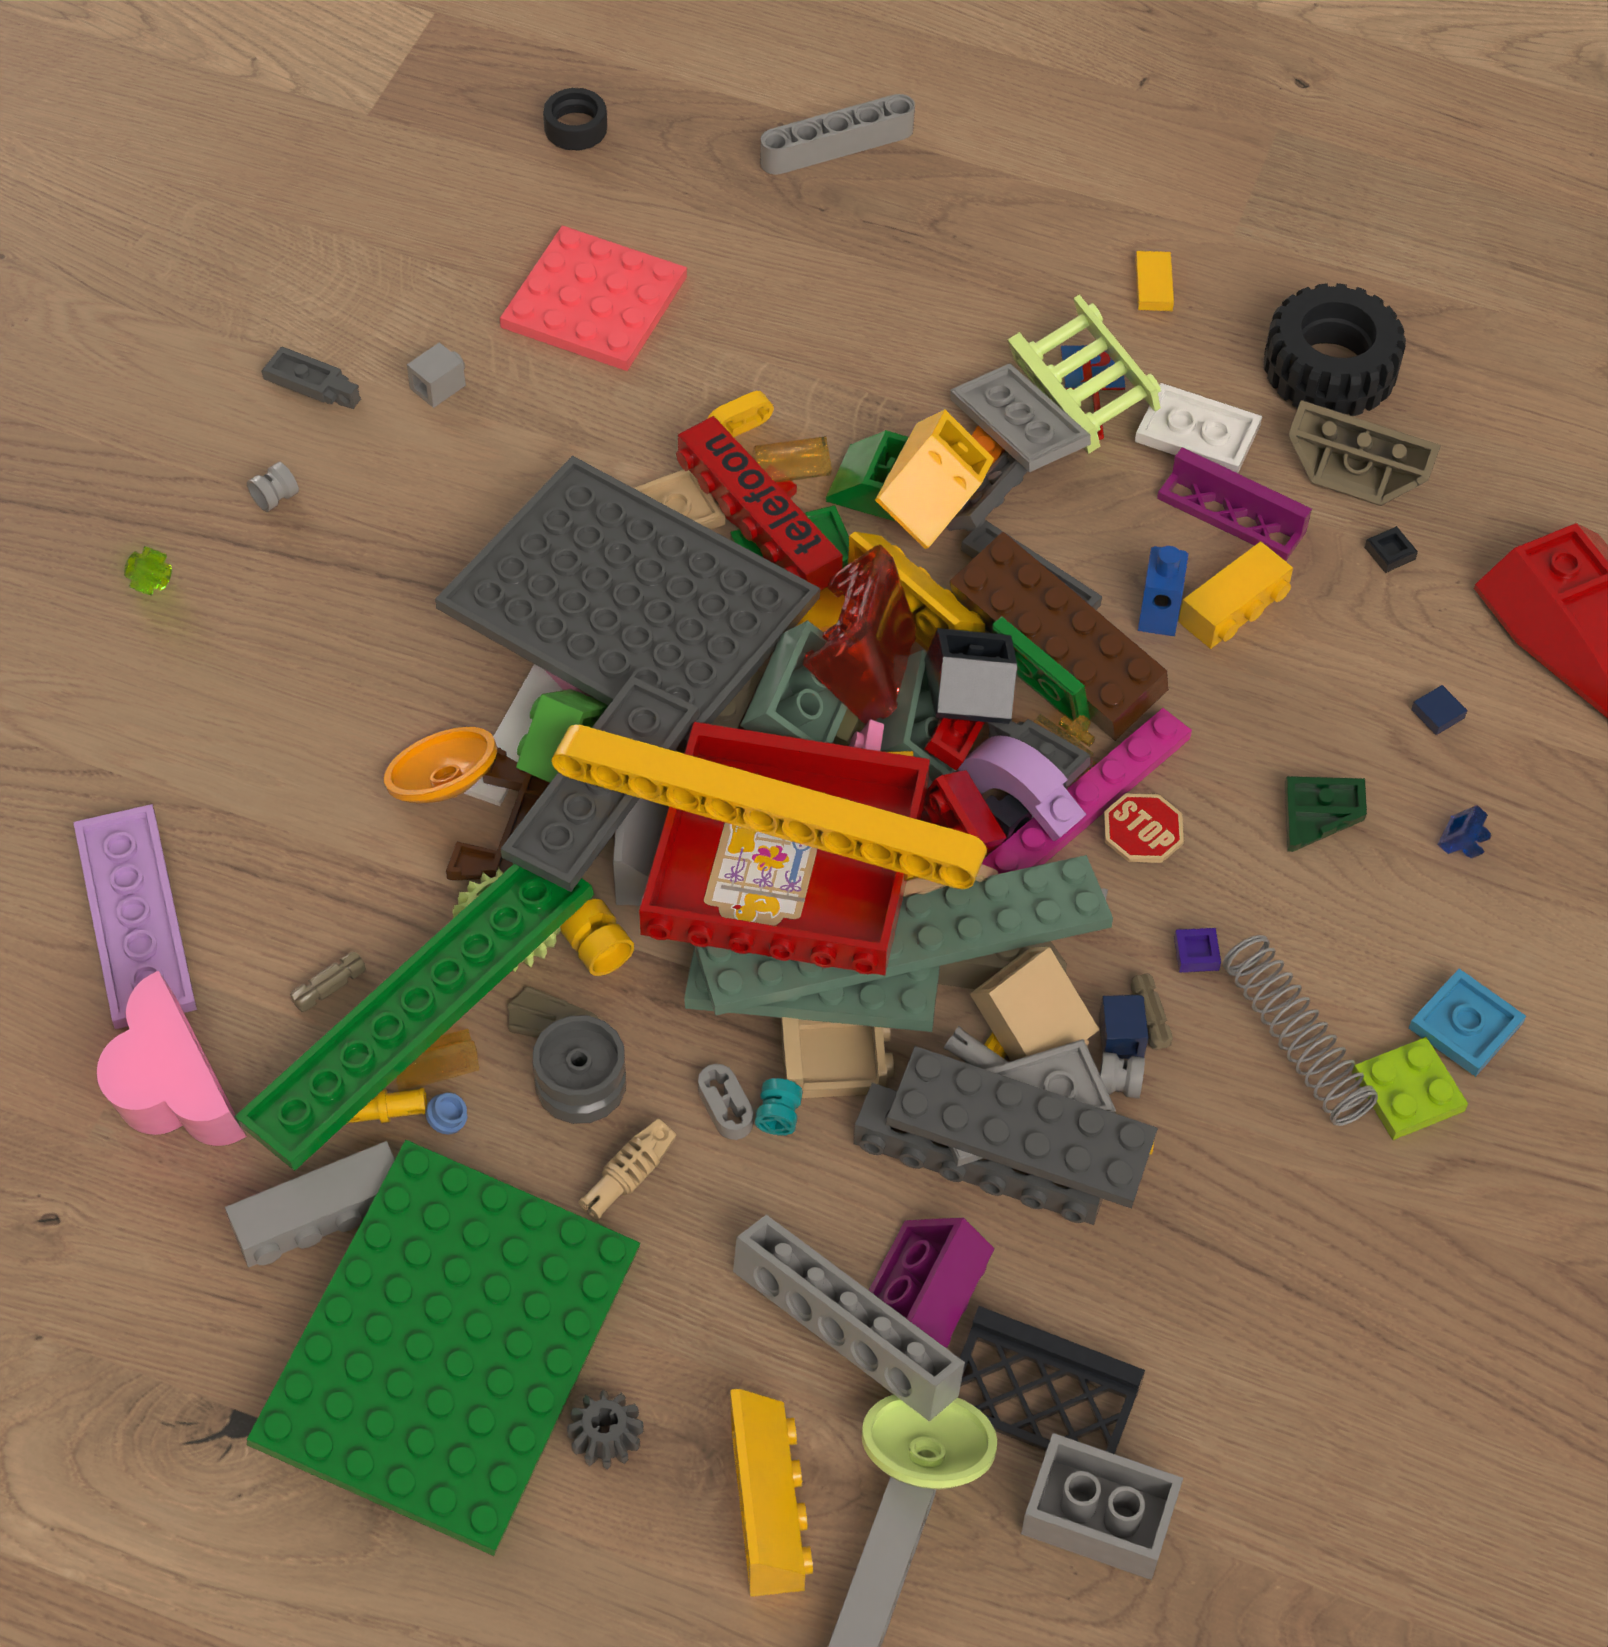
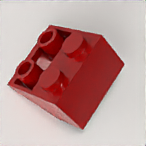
[921,770,1007,854]

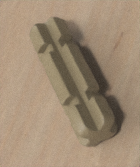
[290,951,366,1012]
[1131,973,1173,1050]

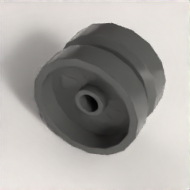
[533,1015,626,1124]

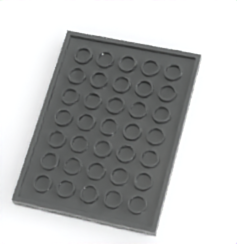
[435,456,820,749]

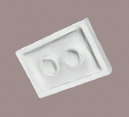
[1135,383,1262,473]

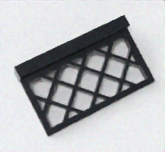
[960,1306,1145,1454]

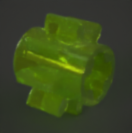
[124,546,172,596]

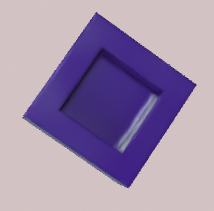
[1174,928,1221,973]

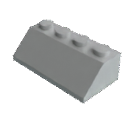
[613,798,669,906]

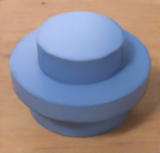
[425,1093,467,1135]

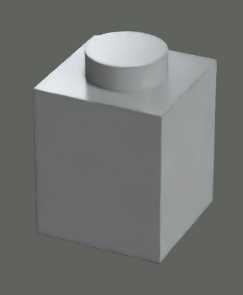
[407,342,466,408]

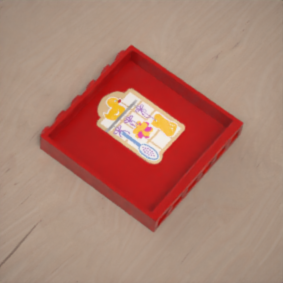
[639,722,930,976]

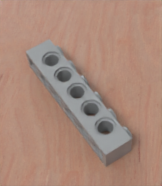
[733,1215,965,1422]

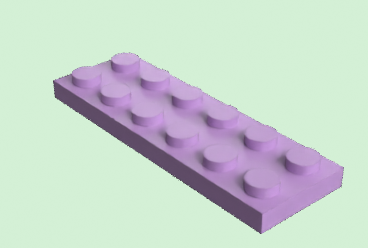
[73,804,197,1029]

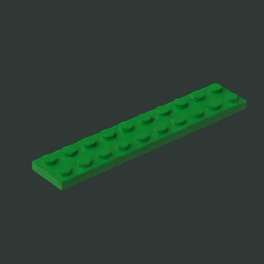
[234,864,594,1171]

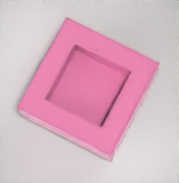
[849,719,884,751]

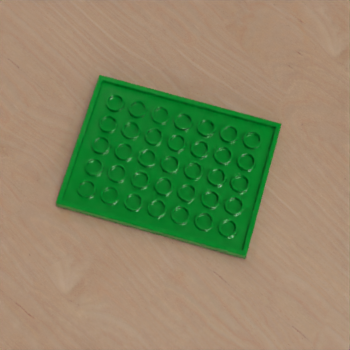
[247,1140,640,1556]

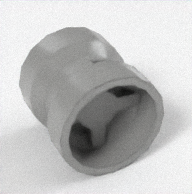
[247,462,299,512]
[1100,1052,1145,1099]

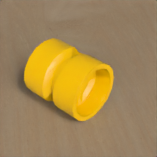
[560,899,634,976]

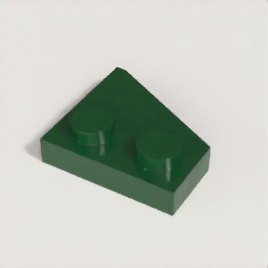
[1285,776,1367,852]

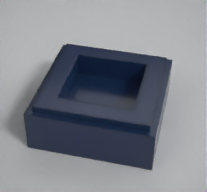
[1411,685,1468,735]

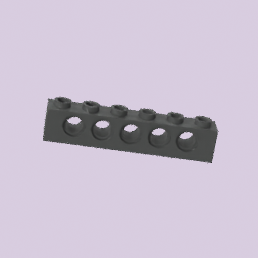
[854,1083,1103,1225]

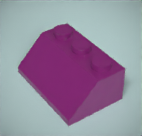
[868,1217,995,1348]

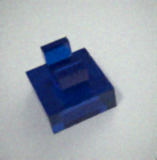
[1437,805,1492,858]

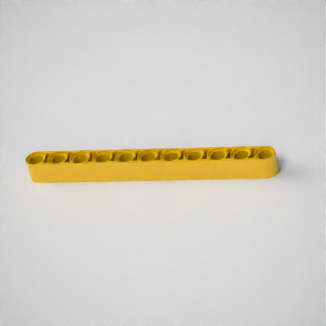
[551,724,987,889]

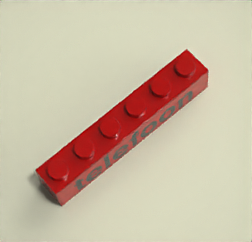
[676,416,843,591]

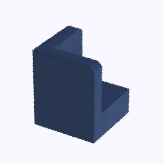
[1099,995,1149,1059]

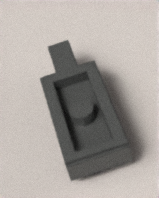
[262,347,361,409]
[988,719,1090,788]

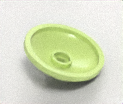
[862,1394,997,1489]

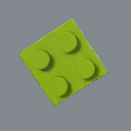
[1352,1037,1468,1140]

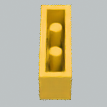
[1178,541,1293,649]

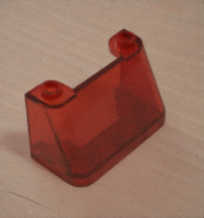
[803,544,917,725]

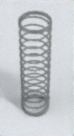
[1223,935,1378,1126]

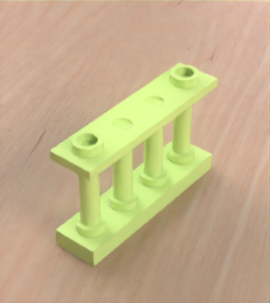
[1008,295,1161,454]

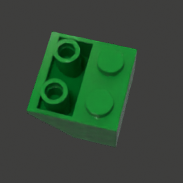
[826,430,909,521]

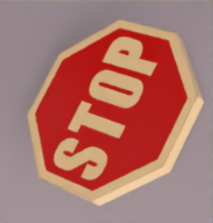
[1104,793,1184,863]

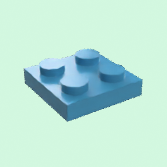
[1409,968,1526,1077]

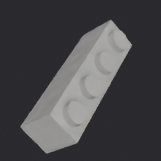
[225,1141,395,1268]

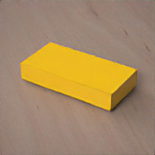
[1135,251,1174,311]

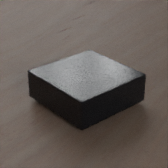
[1364,526,1418,573]

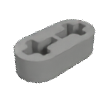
[698,1064,753,1140]

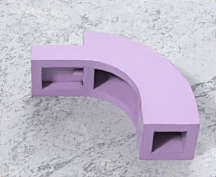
[958,736,1087,841]

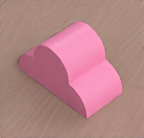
[97,970,247,1146]

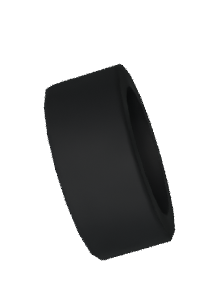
[543,88,608,151]

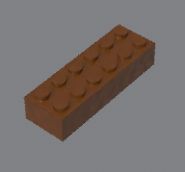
[949,531,1169,741]

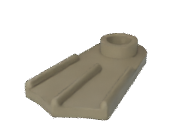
[508,986,599,1038]

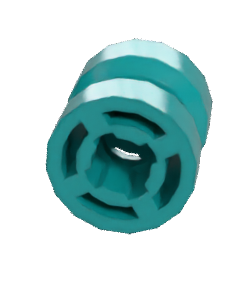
[755,1078,803,1136]

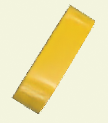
[707,391,774,437]

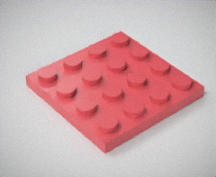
[500,226,687,371]

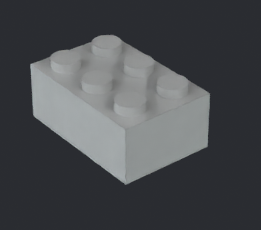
[1021,1433,1183,1580]

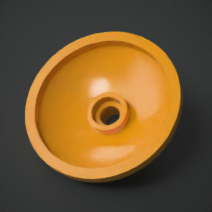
[384,727,497,803]

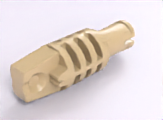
[578,1119,676,1220]

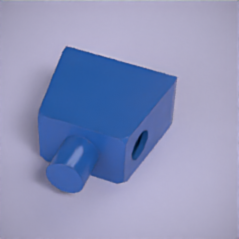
[1138,546,1189,637]

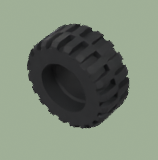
[1263,283,1406,417]

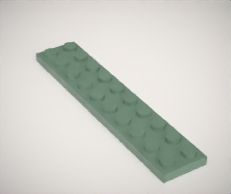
[694,855,1113,1016]

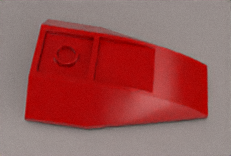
[1474,523,1608,719]

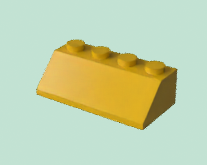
[847,531,985,652]
[730,1389,813,1597]

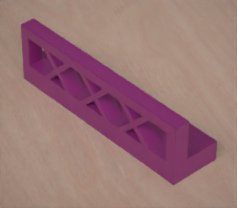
[1157,447,1312,561]

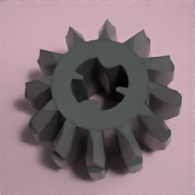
[567,1389,644,1470]

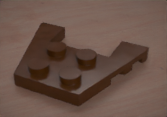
[446,747,550,880]

